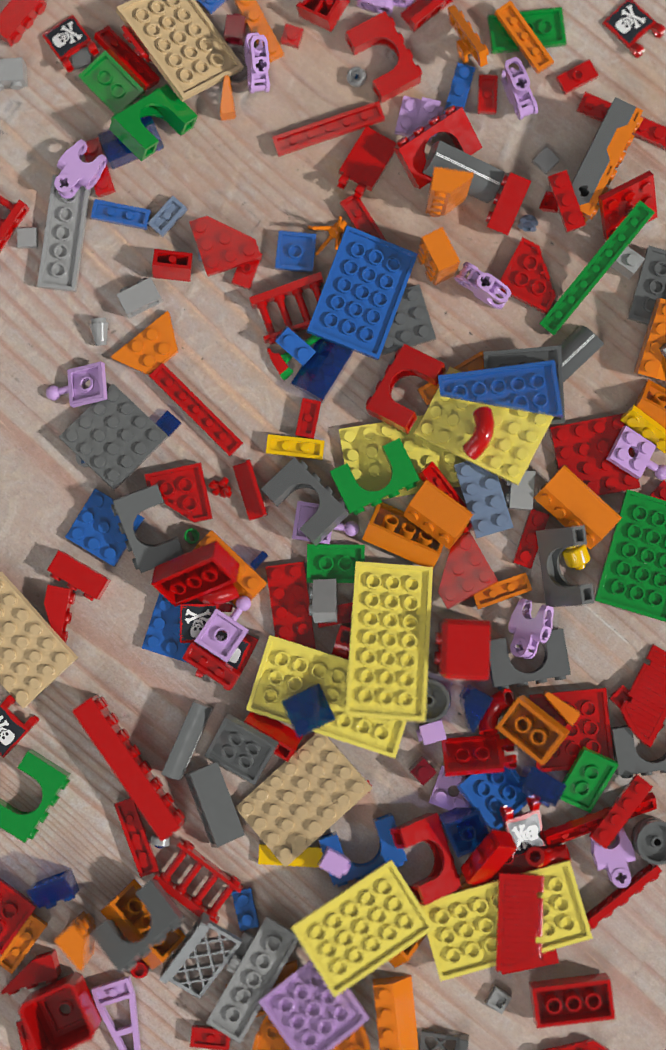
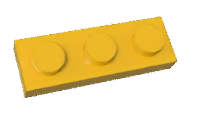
[620,405,666,453]
[266,434,325,460]

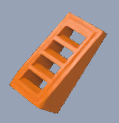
[220,75,236,121]
[543,691,580,726]

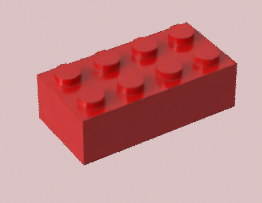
[151,540,240,607]
[529,973,616,1029]

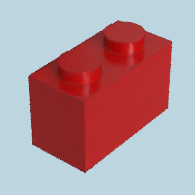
[152,249,193,282]

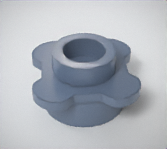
[518,215,538,232]

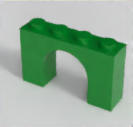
[109,84,198,161]
[330,438,420,515]
[0,749,70,843]

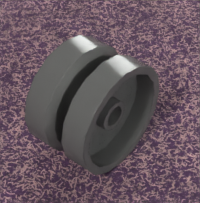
[425,678,451,723]
[631,817,666,865]

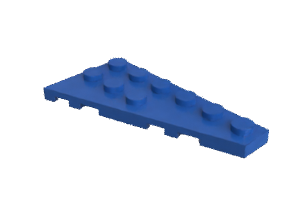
[438,360,563,418]

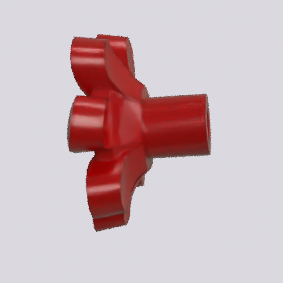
[208,477,232,498]

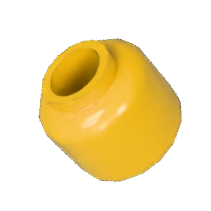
[562,545,590,570]

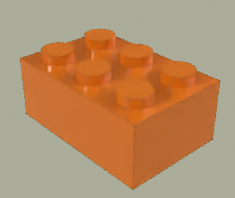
[417,227,460,285]
[496,695,570,765]

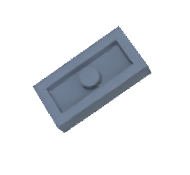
[148,196,188,238]

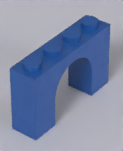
[318,813,408,887]

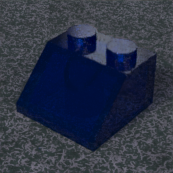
[281,684,336,738]
[459,685,493,733]
[517,766,567,808]
[439,807,489,858]
[27,868,79,909]

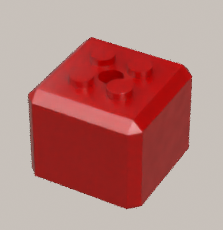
[434,618,491,681]
[19,972,102,1050]

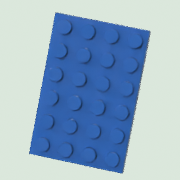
[307,225,418,360]

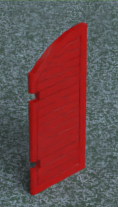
[619,644,666,748]
[496,873,544,971]

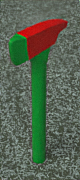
[267,335,321,380]

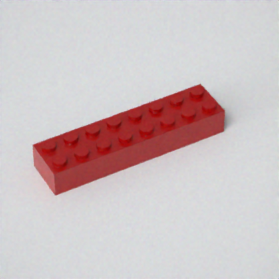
[72,695,185,842]

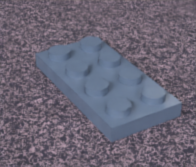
[454,461,514,539]

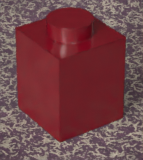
[224,13,247,46]
[409,756,437,786]

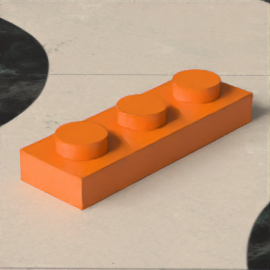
[473,572,532,609]
[0,913,48,974]

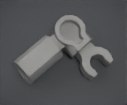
[226,930,255,973]

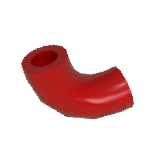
[463,406,495,460]
[196,583,240,605]
[478,688,515,735]
[525,844,571,868]

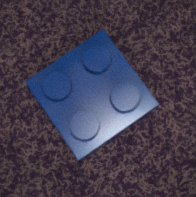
[275,230,317,273]

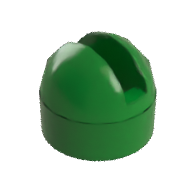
[184,528,200,544]

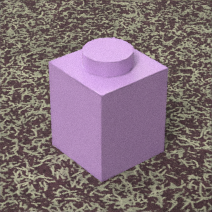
[416,719,447,745]
[318,846,350,878]

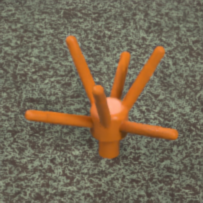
[308,216,347,256]

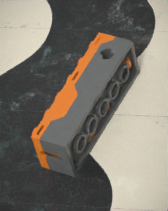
[572,97,643,223]

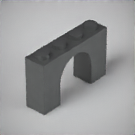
[261,457,349,546]
[111,483,184,573]
[536,525,595,607]
[489,628,571,690]
[610,725,666,779]
[91,880,185,972]

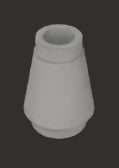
[89,318,108,346]

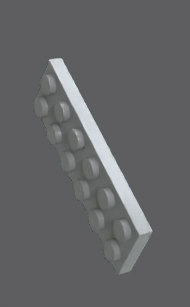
[37,175,91,292]
[206,916,299,1043]

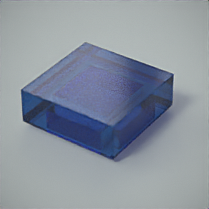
[155,410,182,437]
[250,551,269,570]

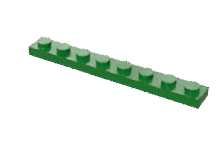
[539,200,655,335]

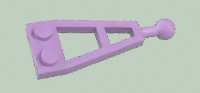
[91,975,141,1050]

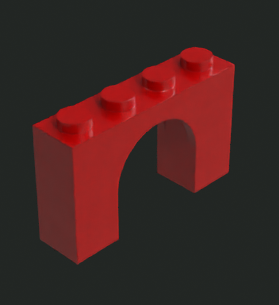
[345,11,422,104]
[393,105,483,189]
[366,344,446,434]
[390,813,462,906]

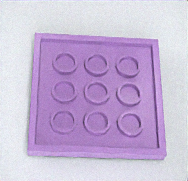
[258,960,370,1050]

